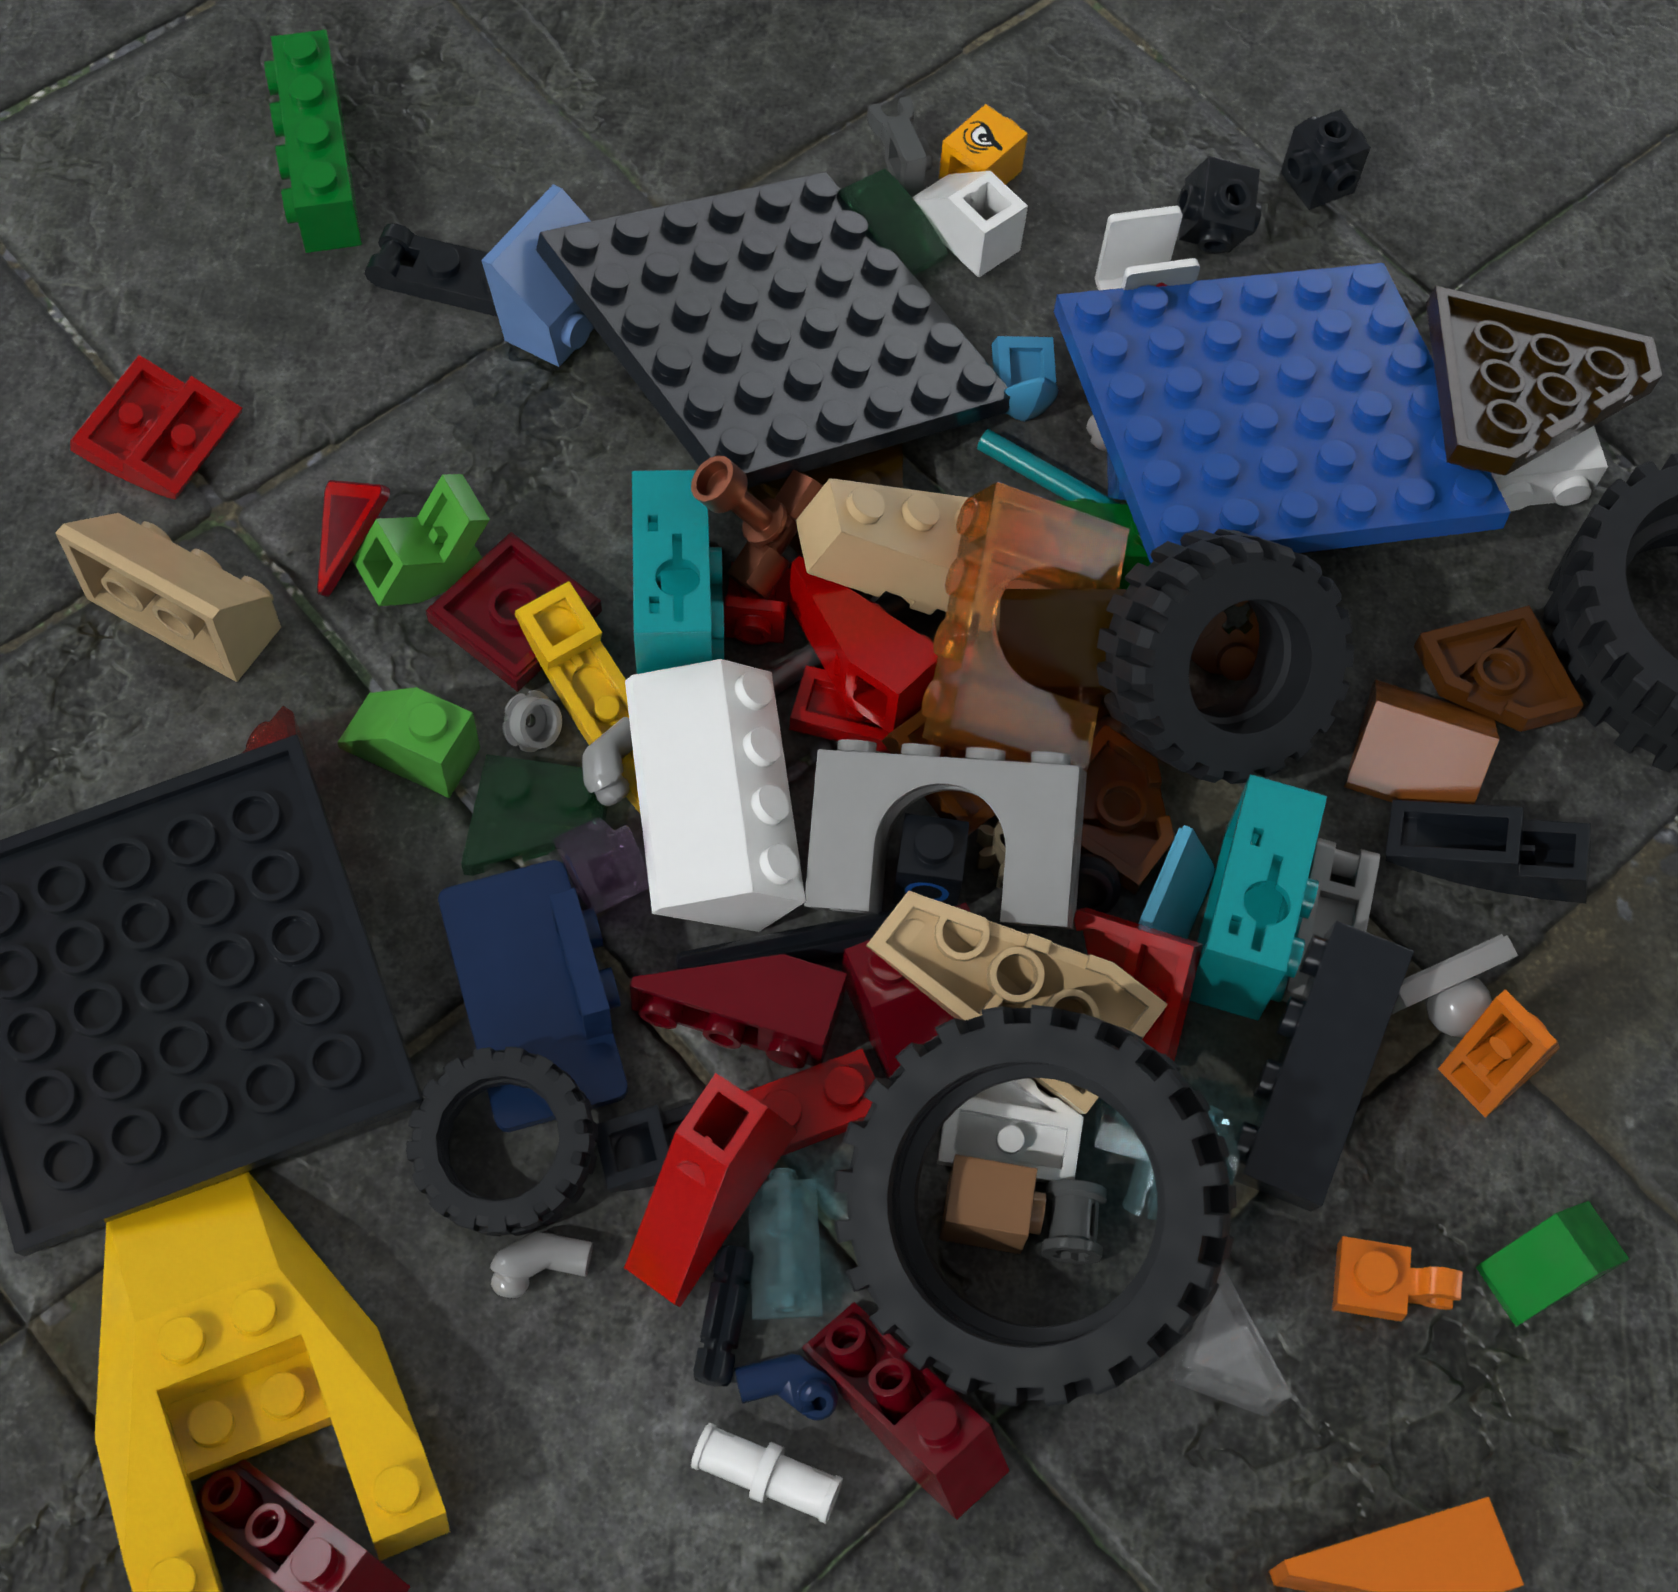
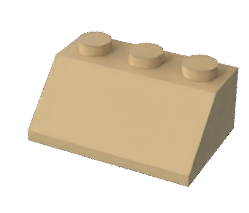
[56,513,281,682]

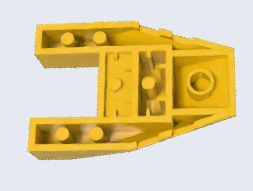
[95,1172,450,1592]

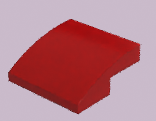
[70,355,242,500]

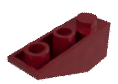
[630,954,847,1069]
[802,1302,1010,1520]
[195,1459,411,1592]

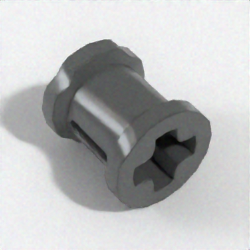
[1041,1179,1107,1264]

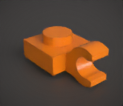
[1332,1236,1463,1322]

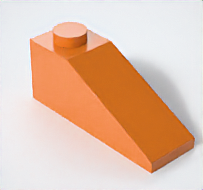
[1438,989,1560,1118]
[1269,1496,1524,1592]

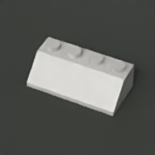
[625,659,806,932]

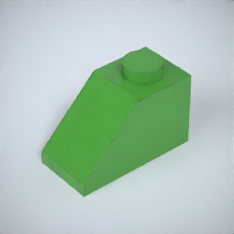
[337,687,480,798]

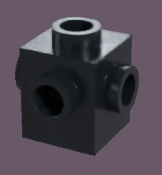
[1281,109,1370,210]
[1176,156,1262,254]

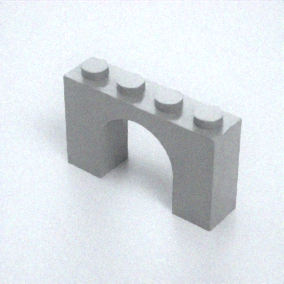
[804,739,1087,930]

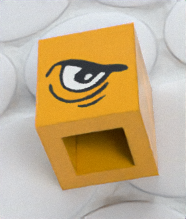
[939,104,1028,185]

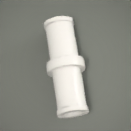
[691,1423,843,1524]

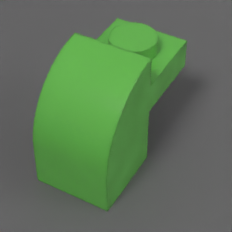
[352,474,490,606]

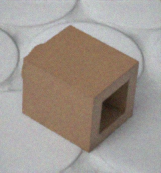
[939,1154,1046,1254]

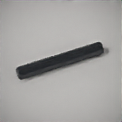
[676,909,894,970]

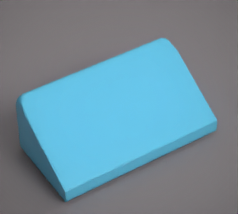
[1138,825,1215,939]

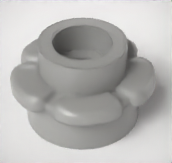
[502,690,562,752]

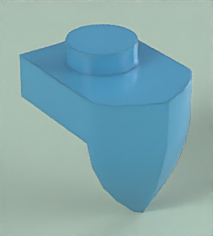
[992,336,1059,422]

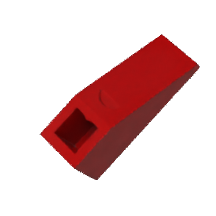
[788,556,946,733]
[624,1073,798,1307]

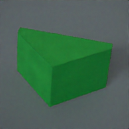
[1476,1201,1629,1327]

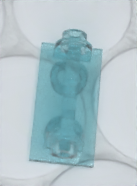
[748,1168,823,1320]

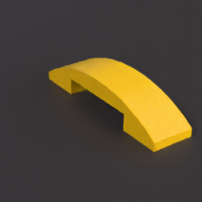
[515,581,640,813]

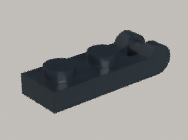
[364,223,498,317]

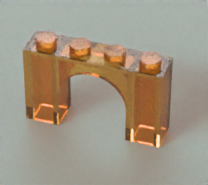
[922,482,1129,770]

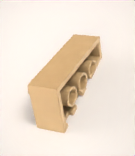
[796,478,1063,634]

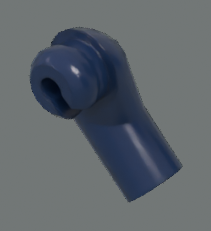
[734,1354,838,1421]

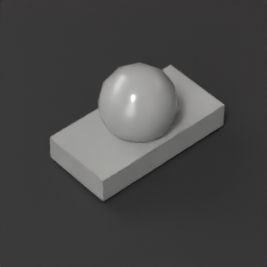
[1391,934,1518,1038]

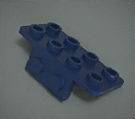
[438,860,628,1132]

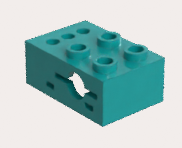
[632,470,724,674]
[1190,774,1327,1021]

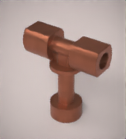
[691,456,823,600]

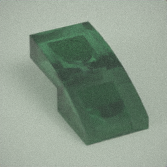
[837,168,948,275]

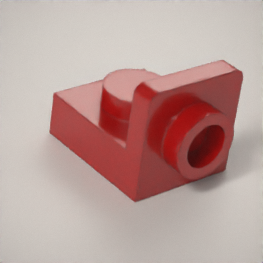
[723,562,791,645]

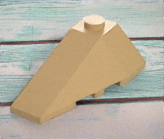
[866,891,1168,1114]

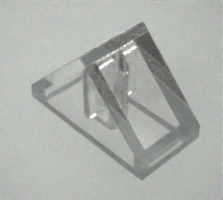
[1170,1266,1293,1417]

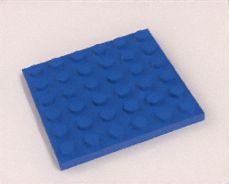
[1054,263,1511,564]

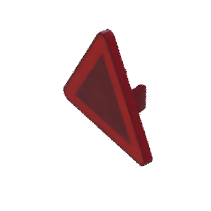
[317,480,390,597]

